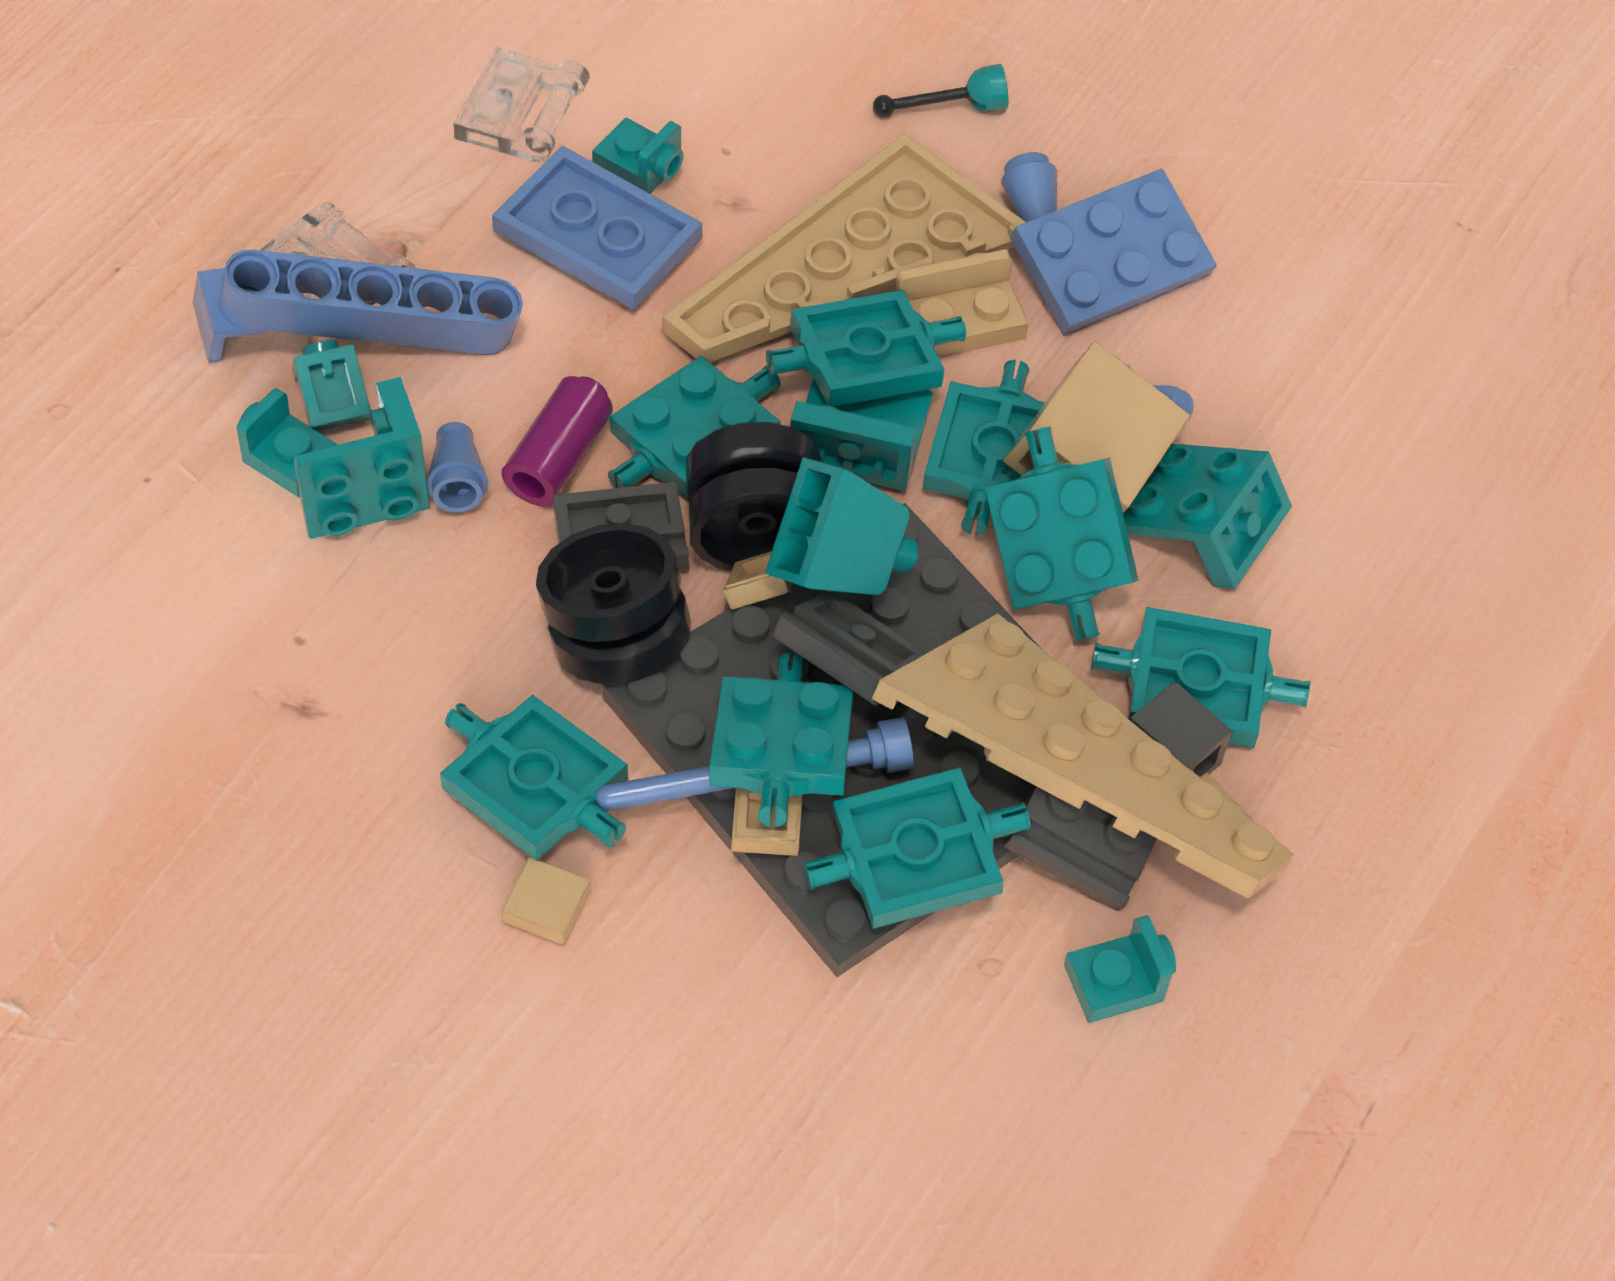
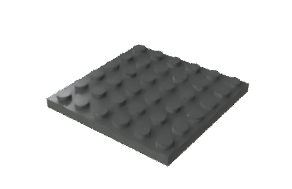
[602,503,1042,977]

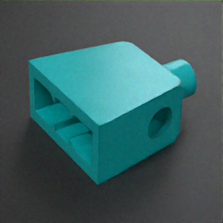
[765,457,918,595]

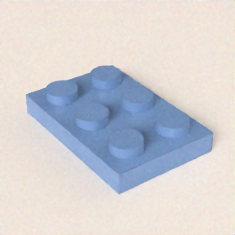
[492,145,702,310]
[1010,168,1217,336]

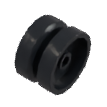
[685,422,821,571]
[536,523,691,685]

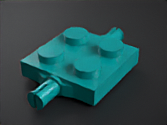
[766,290,966,407]
[608,356,781,498]
[922,359,1045,535]
[985,426,1139,641]
[1091,607,1311,748]
[709,653,853,827]
[440,694,628,861]
[803,767,1031,929]

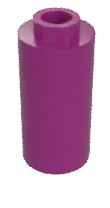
[501,376,613,507]

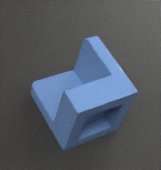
[192,268,270,362]

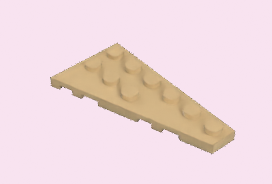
[662,133,1026,363]
[872,613,1294,899]

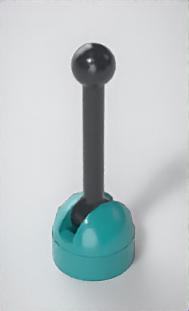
[873,64,1009,117]

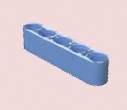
[219,249,523,355]

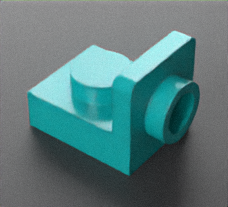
[592,117,684,194]
[292,340,371,431]
[236,388,337,498]
[1064,915,1176,1023]

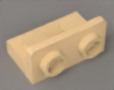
[895,249,1028,357]

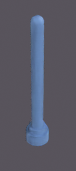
[596,717,914,811]

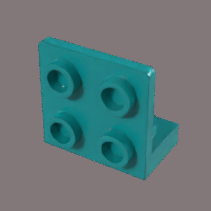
[294,377,430,539]
[790,378,933,491]
[1123,443,1292,589]

